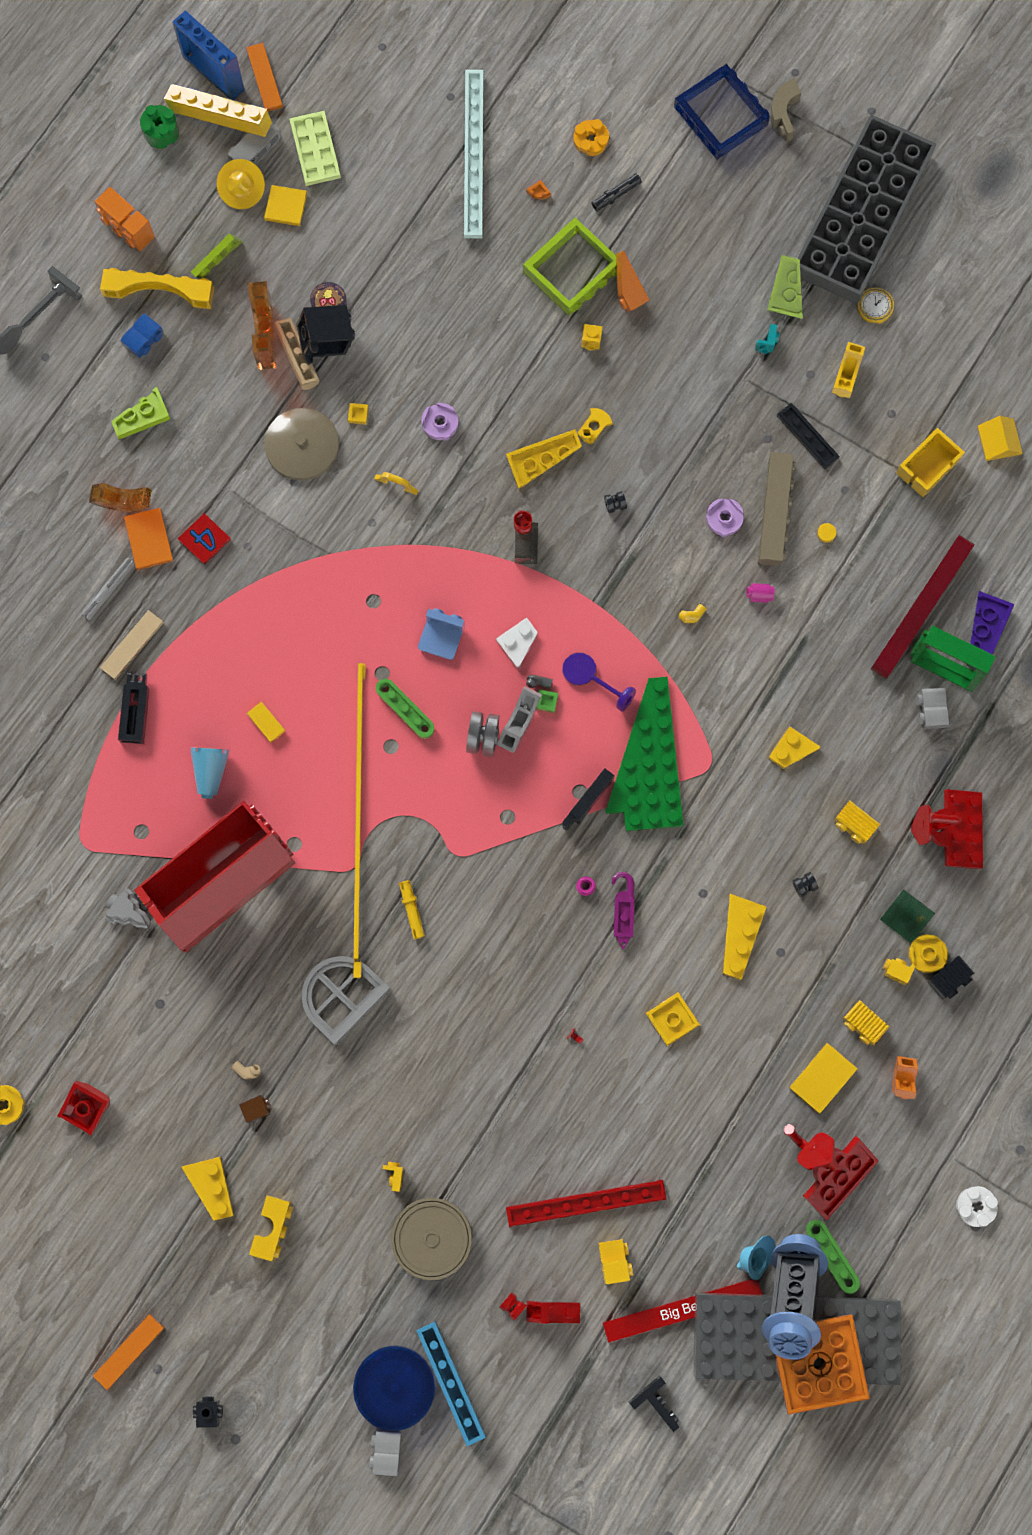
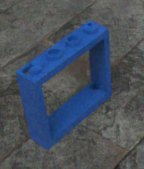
[172,10,245,100]

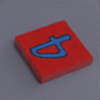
[177,513,231,565]

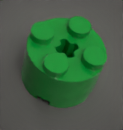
[140,105,179,149]

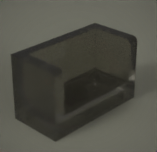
[515,522,538,564]

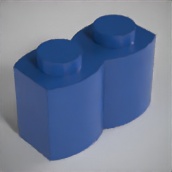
[120,313,163,358]

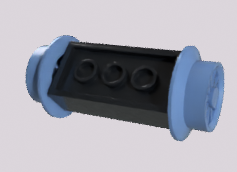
[762,1234,828,1360]

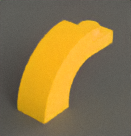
[832,342,865,398]

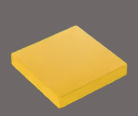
[264,185,307,226]
[645,992,700,1046]

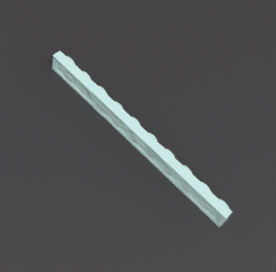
[464,70,483,238]

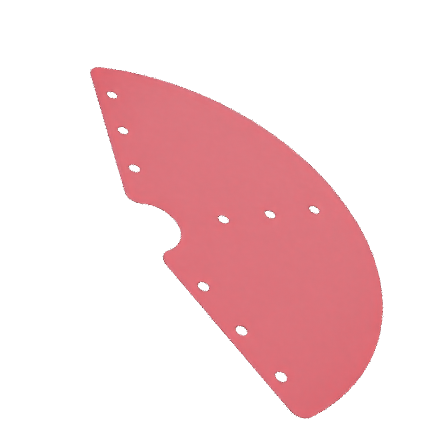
[79,545,712,872]

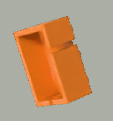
[94,187,155,252]

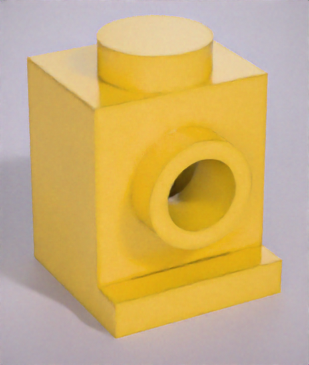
[882,958,916,985]

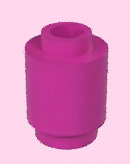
[746,583,775,603]

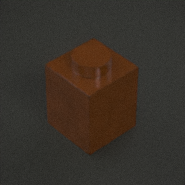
[239,1095,272,1124]

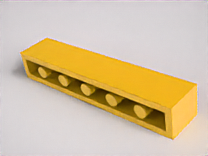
[164,84,272,137]

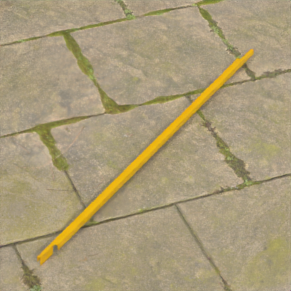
[353,663,366,978]

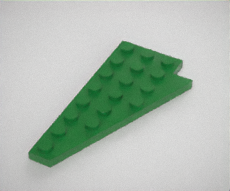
[606,676,684,832]

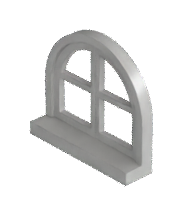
[302,956,391,1046]

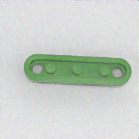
[376,679,435,739]
[806,1220,860,1294]

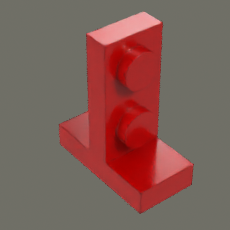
[526,1301,580,1324]

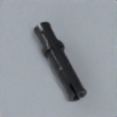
[591,173,642,212]

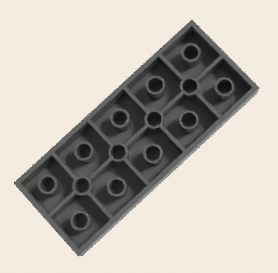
[797,115,936,304]
[693,1292,901,1385]

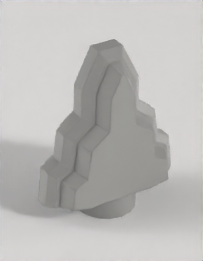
[105,887,151,928]

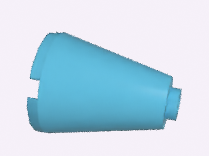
[190,747,229,799]

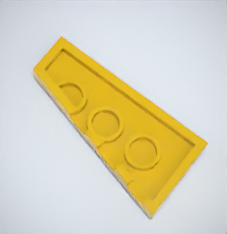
[722,894,766,980]

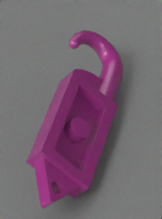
[611,872,635,950]

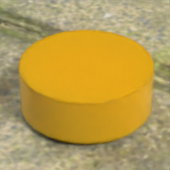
[817,523,837,543]

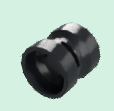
[604,491,627,514]
[792,872,819,897]

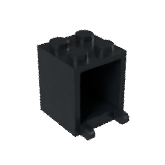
[296,305,355,365]

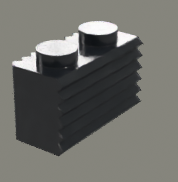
[927,955,975,1000]

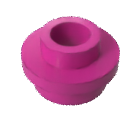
[576,876,596,896]

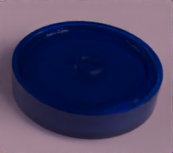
[353,1345,436,1431]

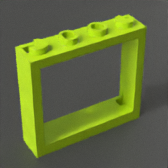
[523,217,617,316]

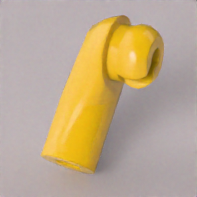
[679,604,707,623]

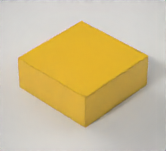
[348,403,369,425]

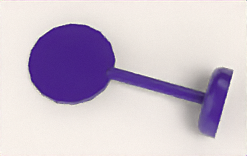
[562,653,636,712]

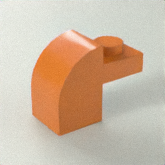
[892,1056,918,1099]

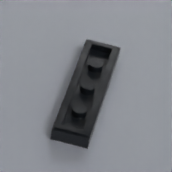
[777,403,840,470]

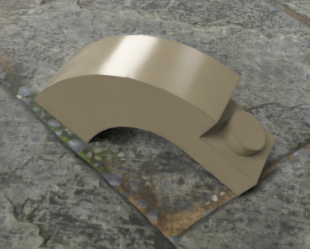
[770,78,801,142]

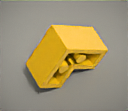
[598,1239,633,1284]

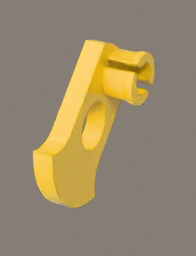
[577,408,612,444]

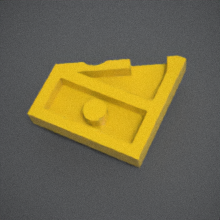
[768,726,820,769]

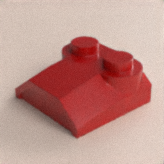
[57,1081,110,1136]

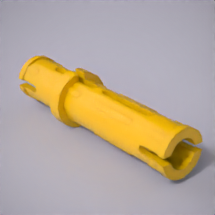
[398,880,425,940]

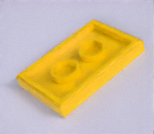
[789,1043,857,1114]

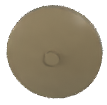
[264,408,339,481]

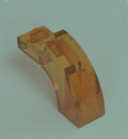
[89,483,152,512]

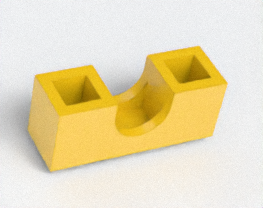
[249,1195,294,1261]

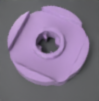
[421,403,459,441]
[706,498,744,537]

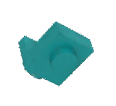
[755,324,780,354]

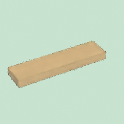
[100,610,164,681]

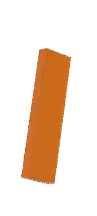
[246,43,283,112]
[93,1314,165,1390]

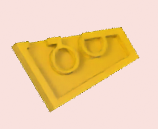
[181,1157,234,1221]

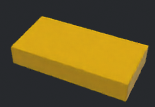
[247,701,286,743]

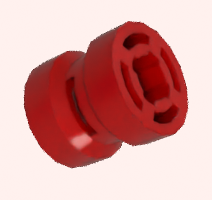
[514,510,532,534]
[499,1292,527,1321]

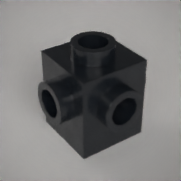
[193,1396,223,1428]

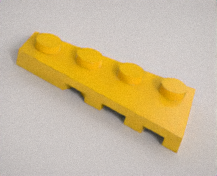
[506,429,582,490]

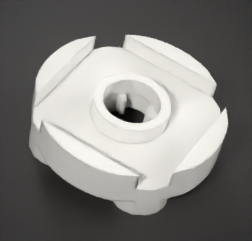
[956,1186,998,1227]

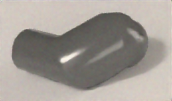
[526,675,553,689]

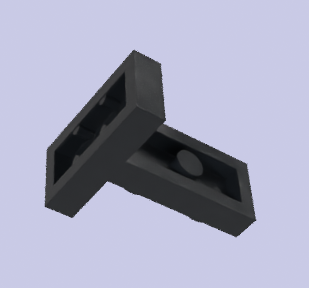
[628,1375,679,1432]

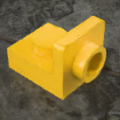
[581,324,603,351]
[382,1162,404,1192]

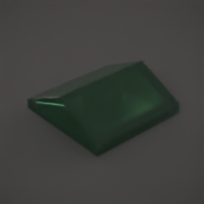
[880,889,935,943]

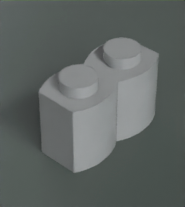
[917,688,949,729]
[369,1430,402,1476]

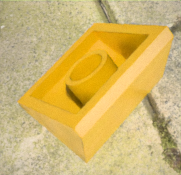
[977,416,1023,461]

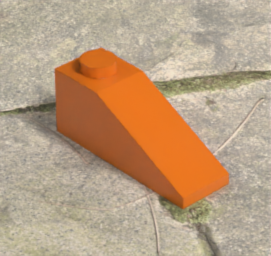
[616,251,650,312]

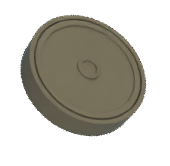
[391,1198,472,1280]

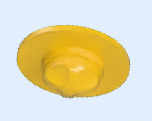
[216,159,265,209]

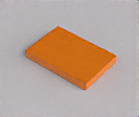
[124,508,174,570]

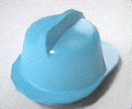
[737,1235,776,1280]

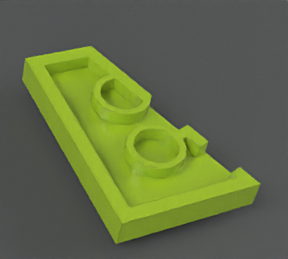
[191,233,243,278]
[767,255,803,319]
[111,387,170,440]

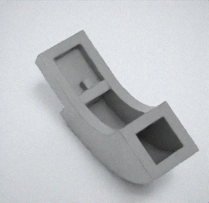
[497,686,542,753]

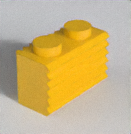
[834,800,880,844]
[843,1000,889,1046]

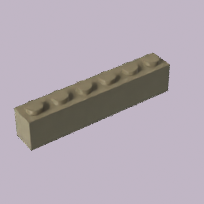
[758,452,796,567]

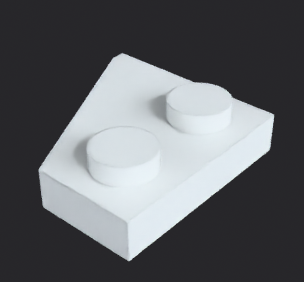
[496,618,538,669]

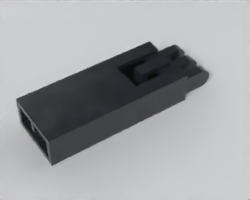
[118,672,149,744]
[562,768,615,830]

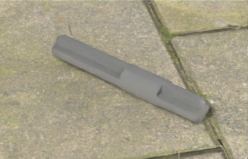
[82,558,135,620]

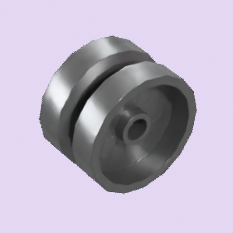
[466,711,500,757]

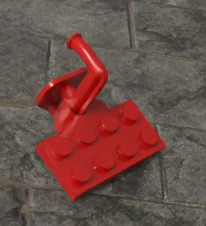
[911,789,983,869]
[783,1124,879,1221]

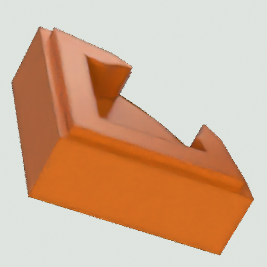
[526,180,551,199]

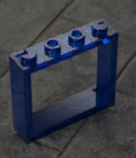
[674,63,770,160]

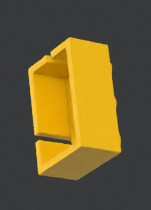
[896,428,965,498]

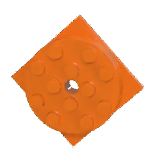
[776,1314,870,1415]

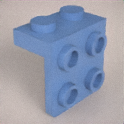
[418,608,465,660]

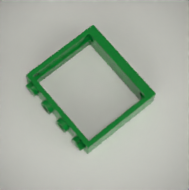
[910,625,996,692]

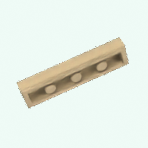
[273,318,320,390]

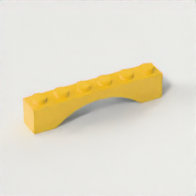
[100,268,214,309]

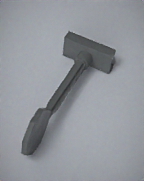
[0,266,82,355]

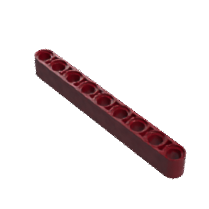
[871,535,975,679]

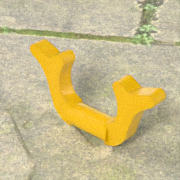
[374,472,419,495]

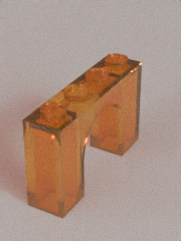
[248,281,277,370]

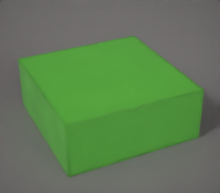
[537,690,558,713]

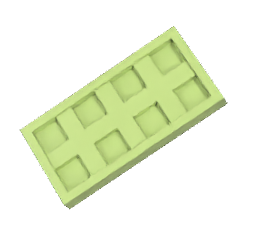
[290,111,341,186]

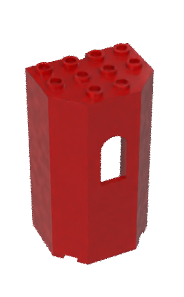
[134,801,295,953]

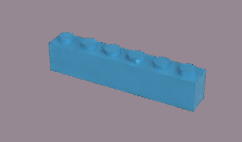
[416,1321,486,1446]

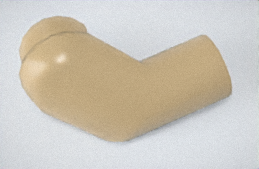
[231,1061,261,1080]

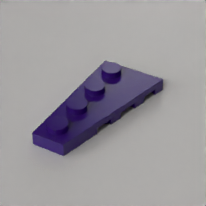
[967,591,1014,669]

